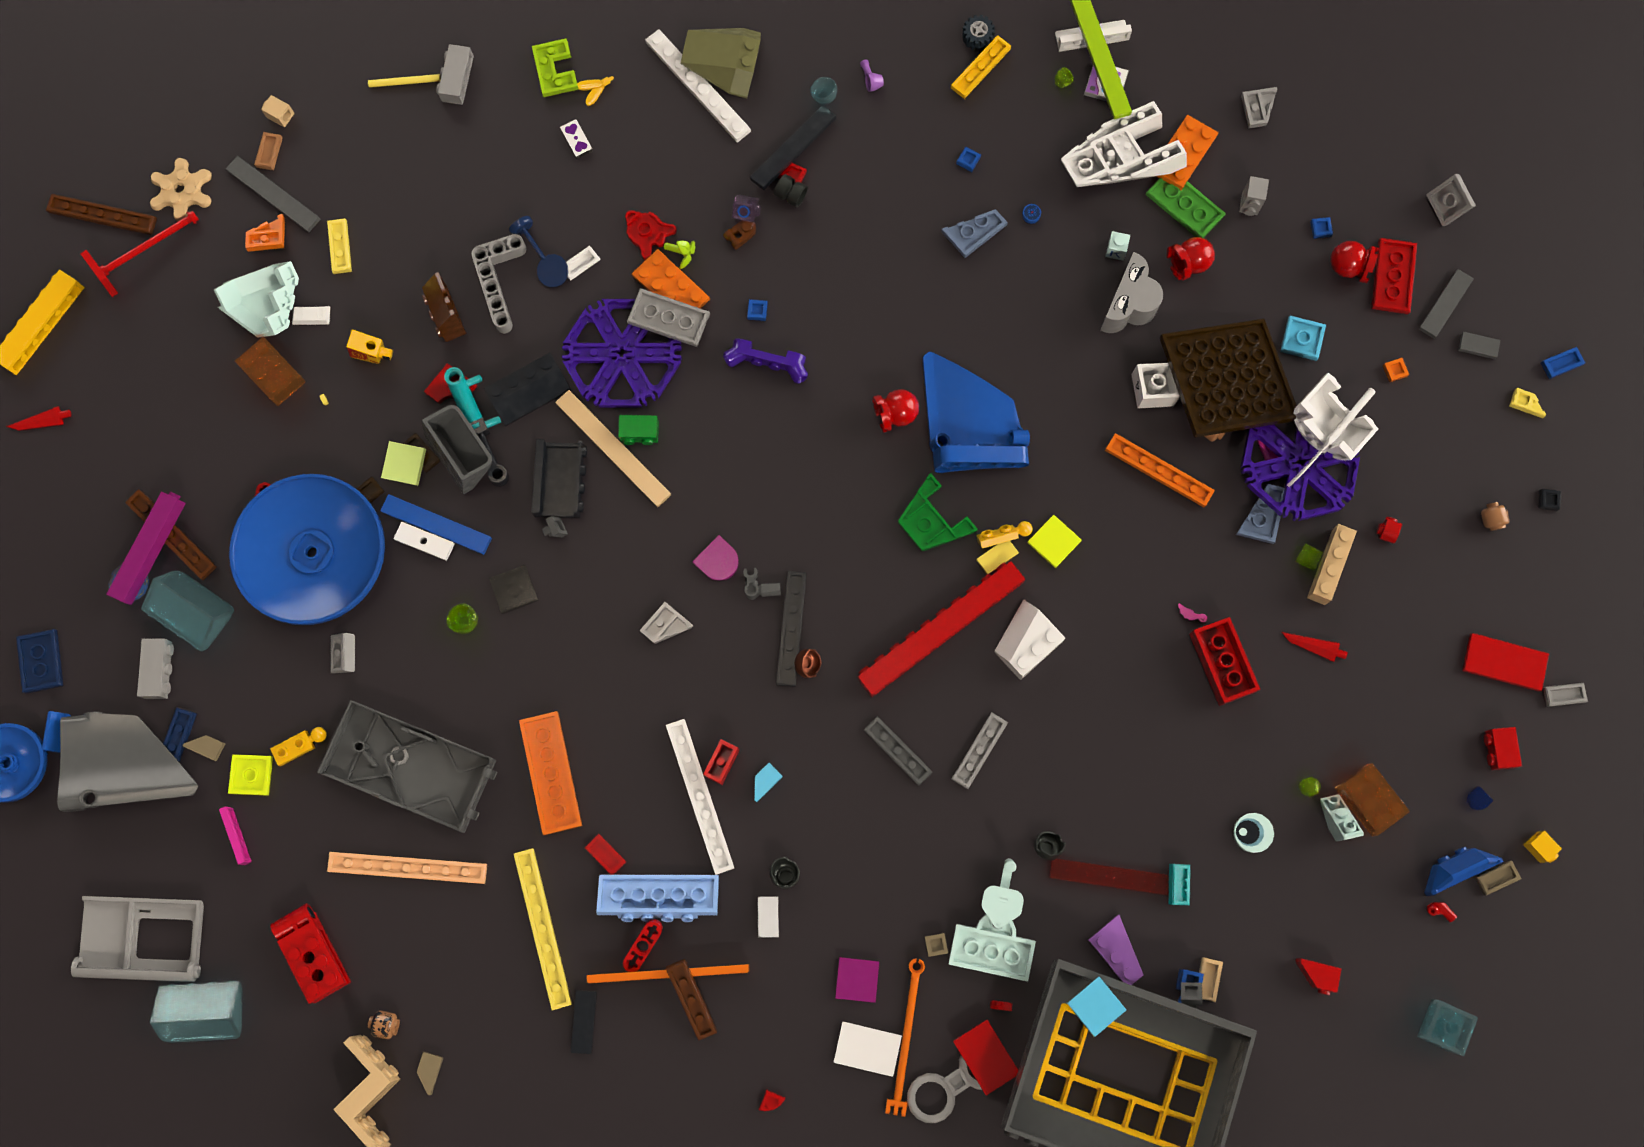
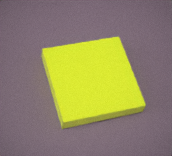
[1027,515,1082,568]
[228,754,273,796]

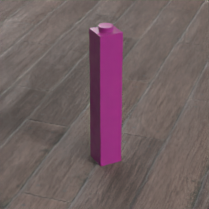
[106,491,186,605]

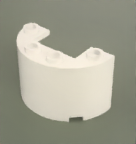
[1293,373,1378,460]

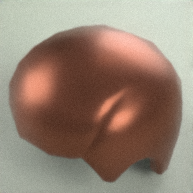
[794,649,822,678]

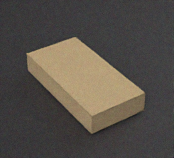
[1199,957,1223,1002]

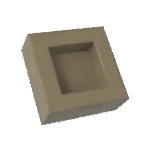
[925,933,948,957]

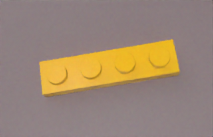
[951,35,1011,99]

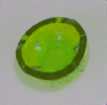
[447,603,478,634]

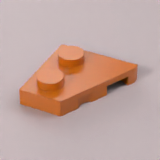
[245,214,285,252]

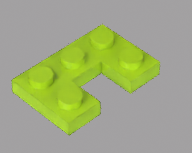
[532,38,579,97]

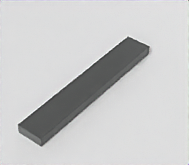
[226,155,321,233]

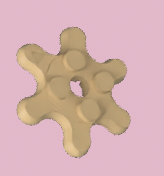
[150,158,212,221]

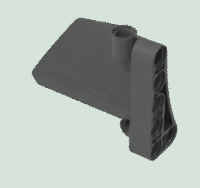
[57,712,198,812]

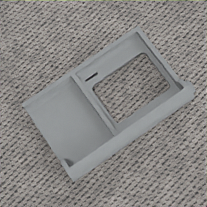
[71,896,204,982]

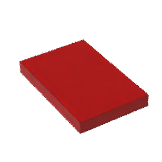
[953,1019,1018,1095]

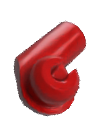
[1427,902,1457,922]

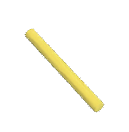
[368,74,441,88]

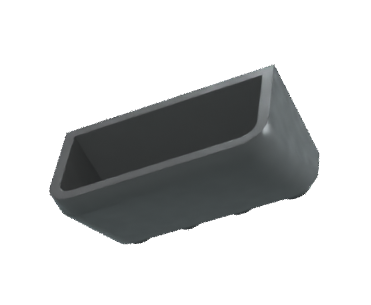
[422,405,492,495]

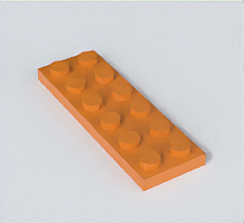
[519,711,582,835]

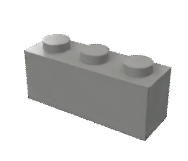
[436,44,474,105]
[137,639,174,699]

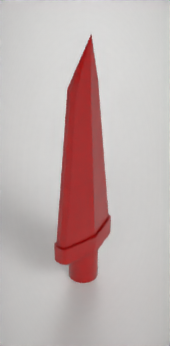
[6,406,72,431]
[1281,632,1348,662]

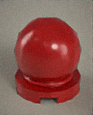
[1167,237,1215,280]
[1330,241,1379,284]
[872,389,919,433]

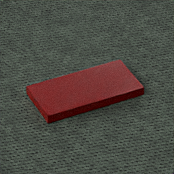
[1371,238,1417,314]
[1462,633,1549,692]

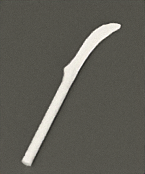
[1287,388,1375,487]

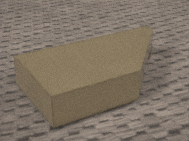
[183,735,225,761]
[417,1052,444,1095]

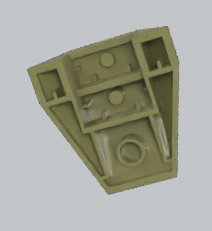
[680,28,761,99]

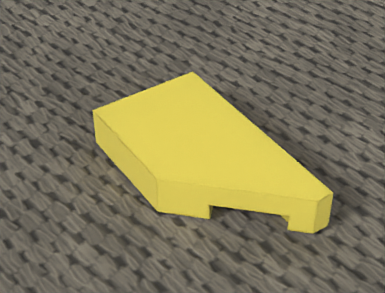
[1509,388,1546,418]

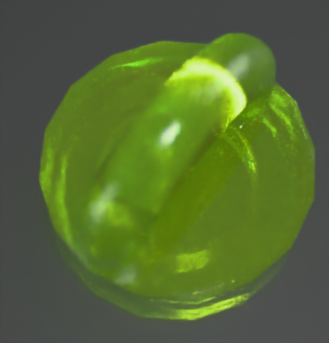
[1055,67,1074,88]

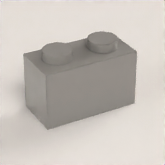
[1239,176,1269,216]

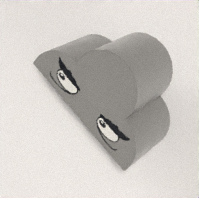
[1101,252,1163,333]

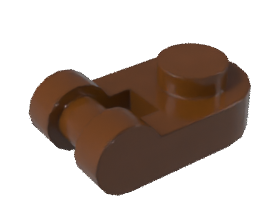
[723,218,756,250]

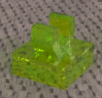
[1296,544,1323,570]

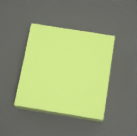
[381,441,426,486]

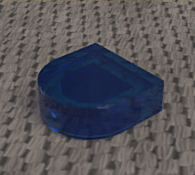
[1467,786,1494,810]

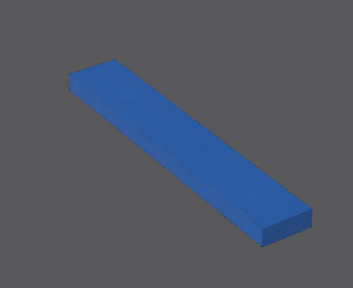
[380,494,492,555]

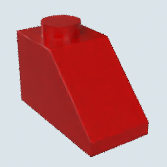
[1296,958,1342,996]

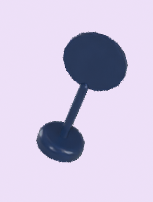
[509,216,569,287]

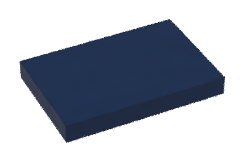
[16,629,64,694]

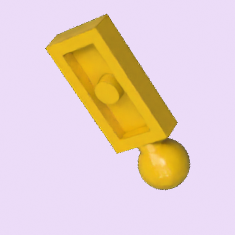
[976,521,1032,548]
[270,727,327,766]

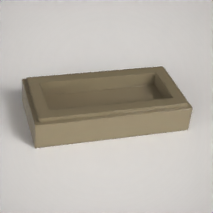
[1474,860,1522,896]

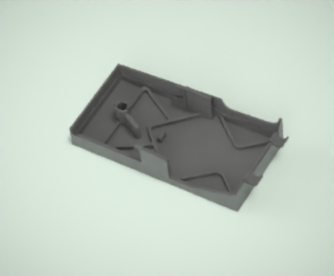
[317,700,498,833]

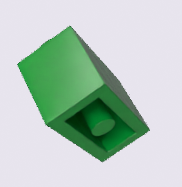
[618,415,659,445]

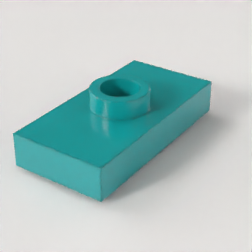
[1168,864,1190,905]

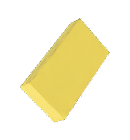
[976,541,1019,575]

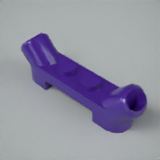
[723,339,808,384]

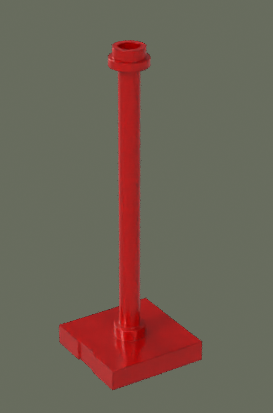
[80,211,199,297]

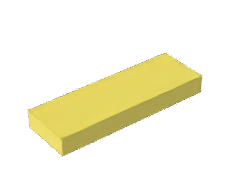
[327,218,352,274]

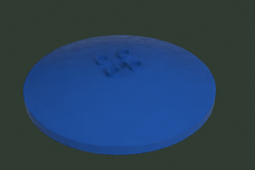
[229,474,385,625]

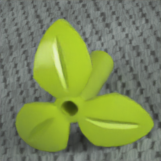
[664,241,695,269]

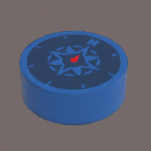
[1022,204,1041,224]

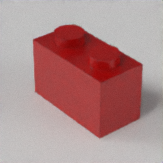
[1484,727,1522,770]
[703,739,740,785]

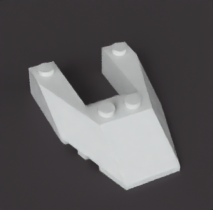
[1061,101,1187,187]

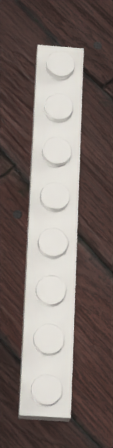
[645,29,751,143]
[666,719,735,875]

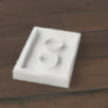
[834,1022,902,1077]

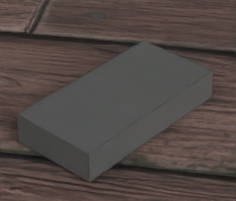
[1458,331,1501,359]

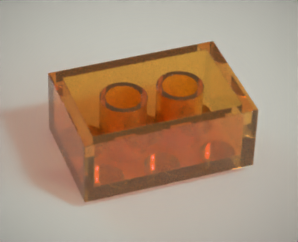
[235,337,306,406]
[1335,763,1410,836]

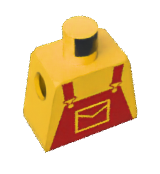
[346,330,393,364]

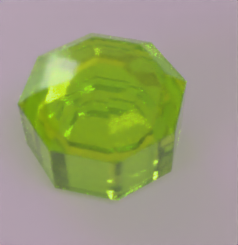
[1299,777,1321,797]

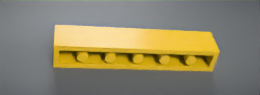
[0,269,85,375]

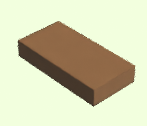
[254,132,283,171]

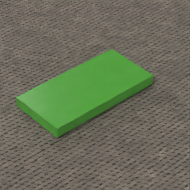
[1145,178,1226,238]

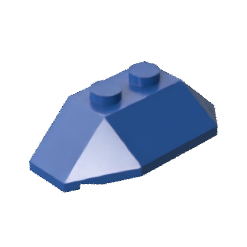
[1424,846,1504,896]

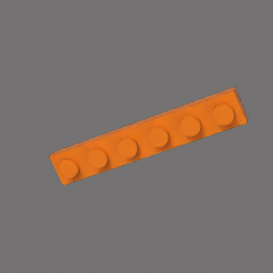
[1105,433,1215,508]

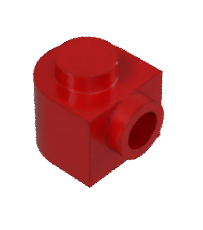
[1376,517,1402,544]

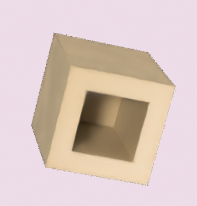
[261,95,294,127]

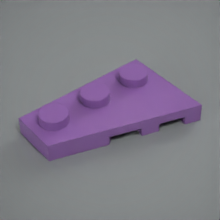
[1088,914,1143,985]

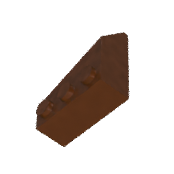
[422,272,467,342]

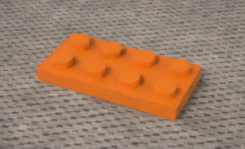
[1157,115,1219,191]
[632,249,710,309]

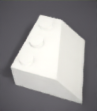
[994,599,1065,680]

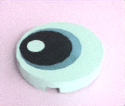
[1233,813,1274,853]

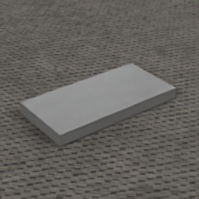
[627,288,710,347]

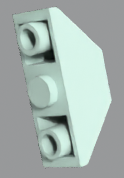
[1320,794,1364,842]

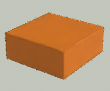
[1383,358,1409,382]

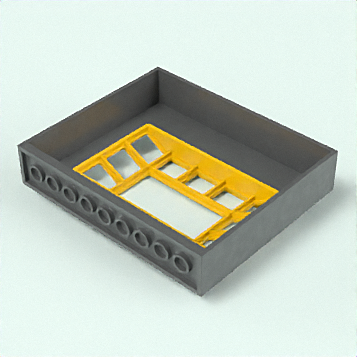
[1000,959,1257,1147]

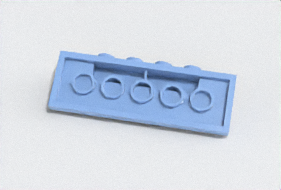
[596,875,719,922]

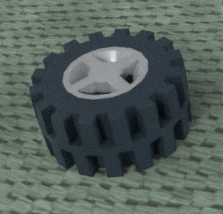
[962,15,995,51]

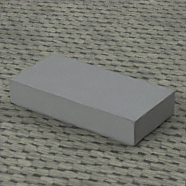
[1543,683,1588,707]

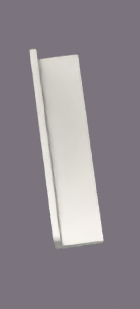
[1055,20,1132,52]

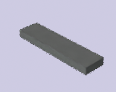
[1419,269,1474,339]
[864,716,932,786]

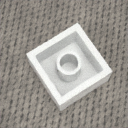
[1131,363,1180,408]

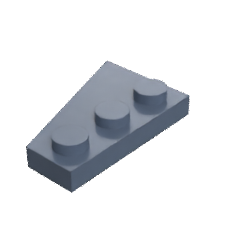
[941,209,1008,258]
[1236,484,1285,544]

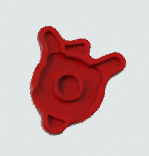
[625,210,677,260]

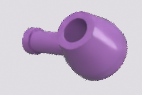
[860,59,884,92]

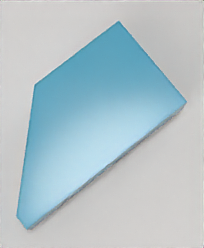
[754,763,783,802]

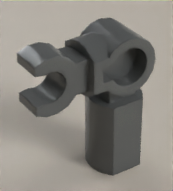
[743,568,781,600]

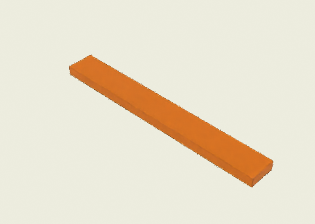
[587,964,750,983]

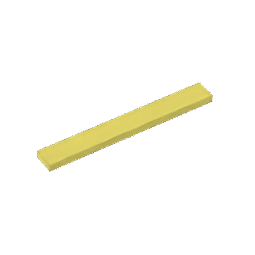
[514,848,572,1010]

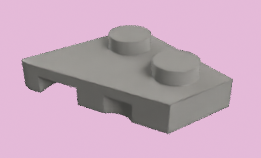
[1241,87,1277,128]
[640,602,693,644]

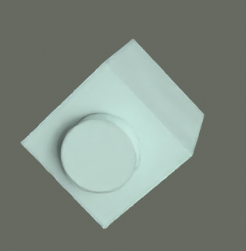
[1105,231,1130,261]

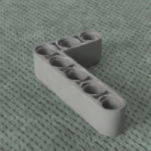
[471,234,526,334]

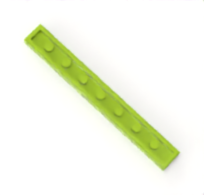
[1070,0,1132,119]

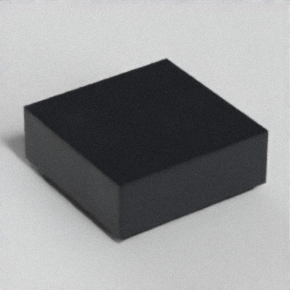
[1538,488,1561,511]

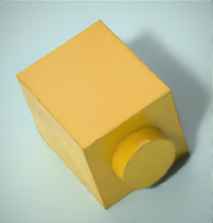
[1523,831,1562,863]

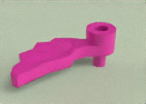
[1178,603,1207,623]

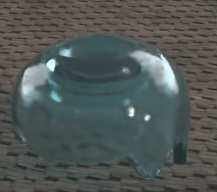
[810,77,838,104]

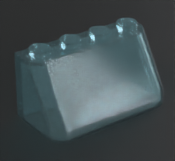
[141,571,234,651]
[150,981,243,1043]

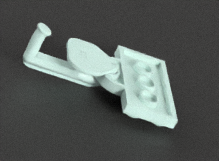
[948,858,1036,981]

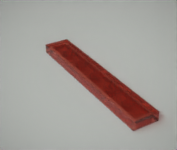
[1050,859,1169,896]

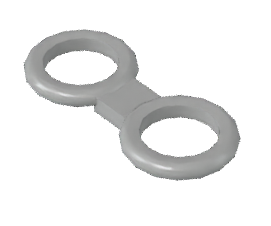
[907,1055,982,1123]

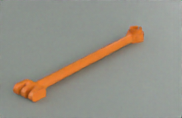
[885,958,925,1117]

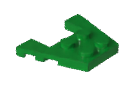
[898,473,978,552]

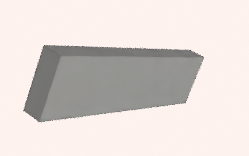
[951,712,1008,789]

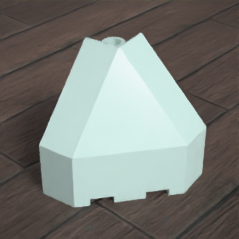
[213,261,299,338]

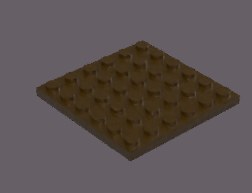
[1160,319,1297,438]

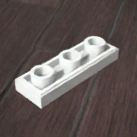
[394,522,454,561]

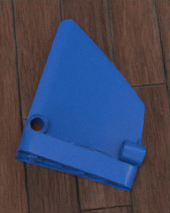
[922,352,1030,473]

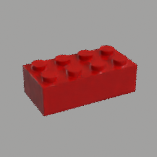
[1189,617,1261,706]

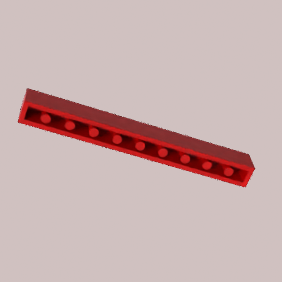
[858,561,1025,697]

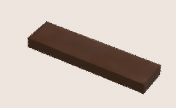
[666,959,717,1041]

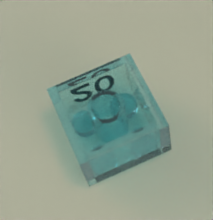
[1417,999,1478,1056]

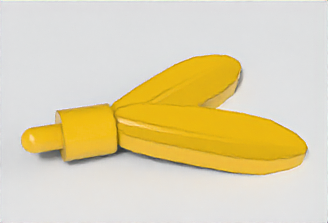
[577,76,614,106]

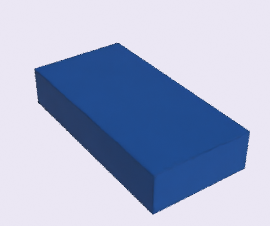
[1541,347,1585,379]

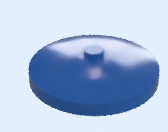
[0,723,47,802]

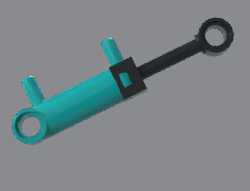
[444,367,509,487]

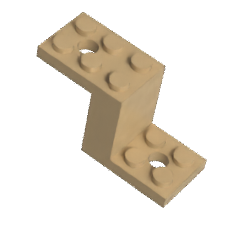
[333,1035,400,1147]

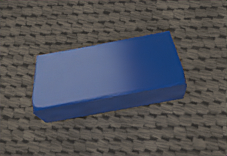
[42,711,71,753]

